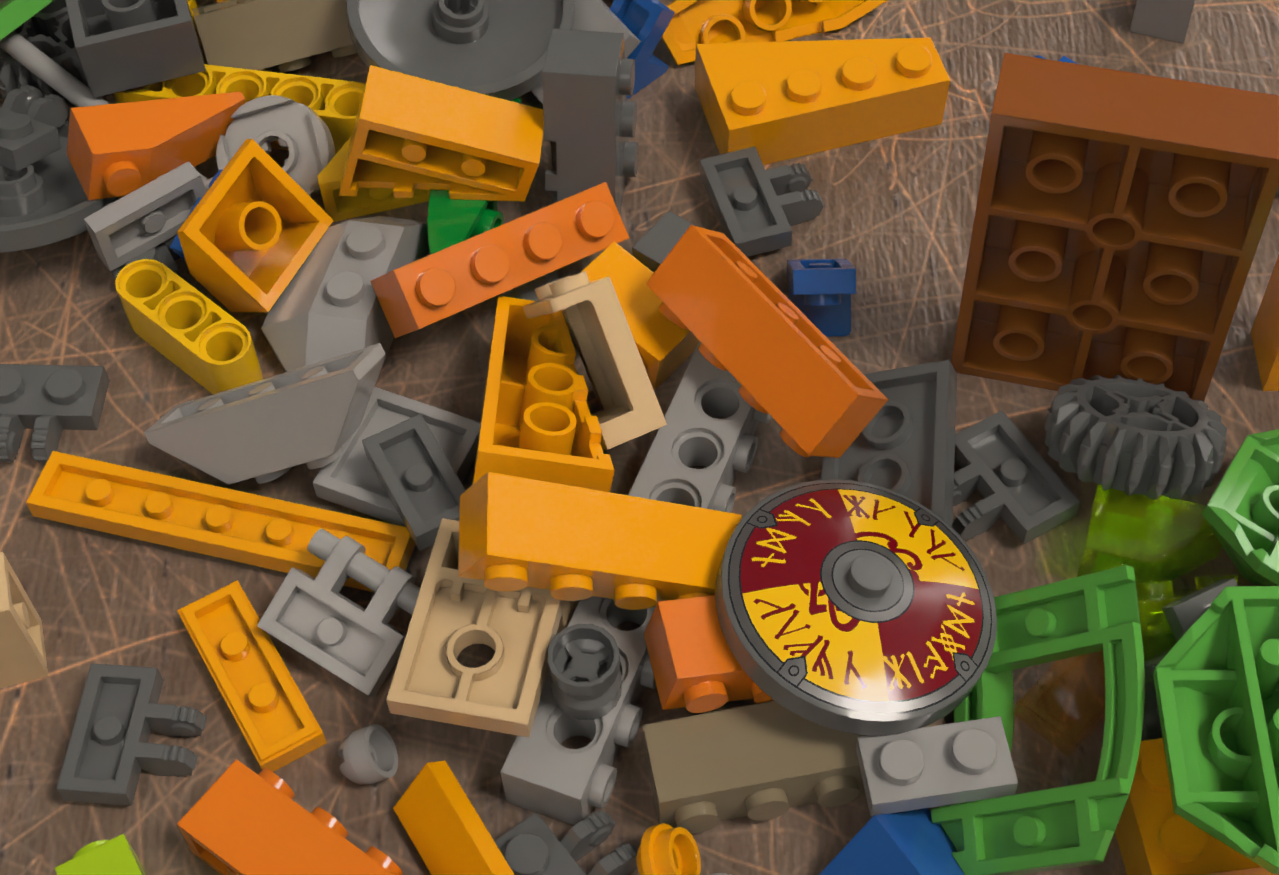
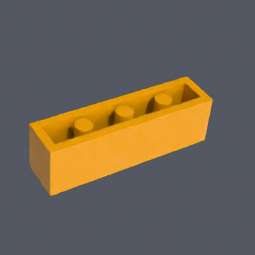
[458,472,742,610]

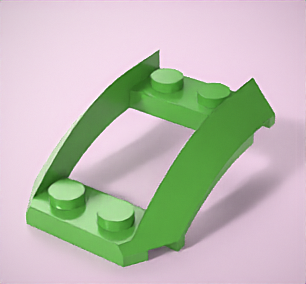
[931,565,1145,875]

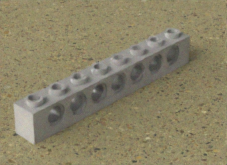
[500,341,772,826]

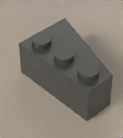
[543,29,639,214]

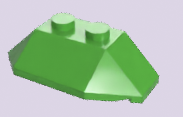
[1202,429,1279,586]
[1153,586,1279,874]

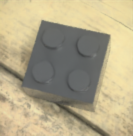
[65,0,206,98]

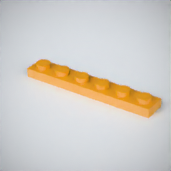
[26,451,416,592]

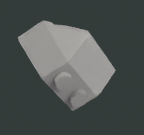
[261,216,429,387]
[144,343,386,485]

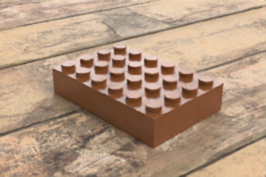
[951,53,1279,402]

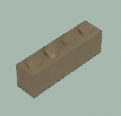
[192,0,358,72]
[643,701,936,834]

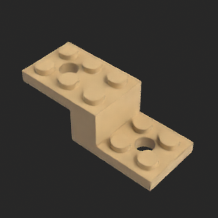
[386,518,579,738]

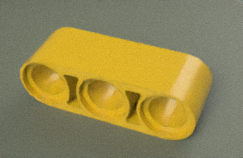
[115,259,263,394]

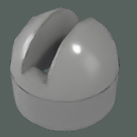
[338,724,398,785]

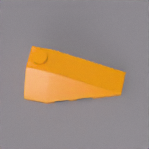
[661,0,888,65]

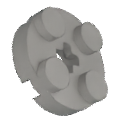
[216,95,335,200]

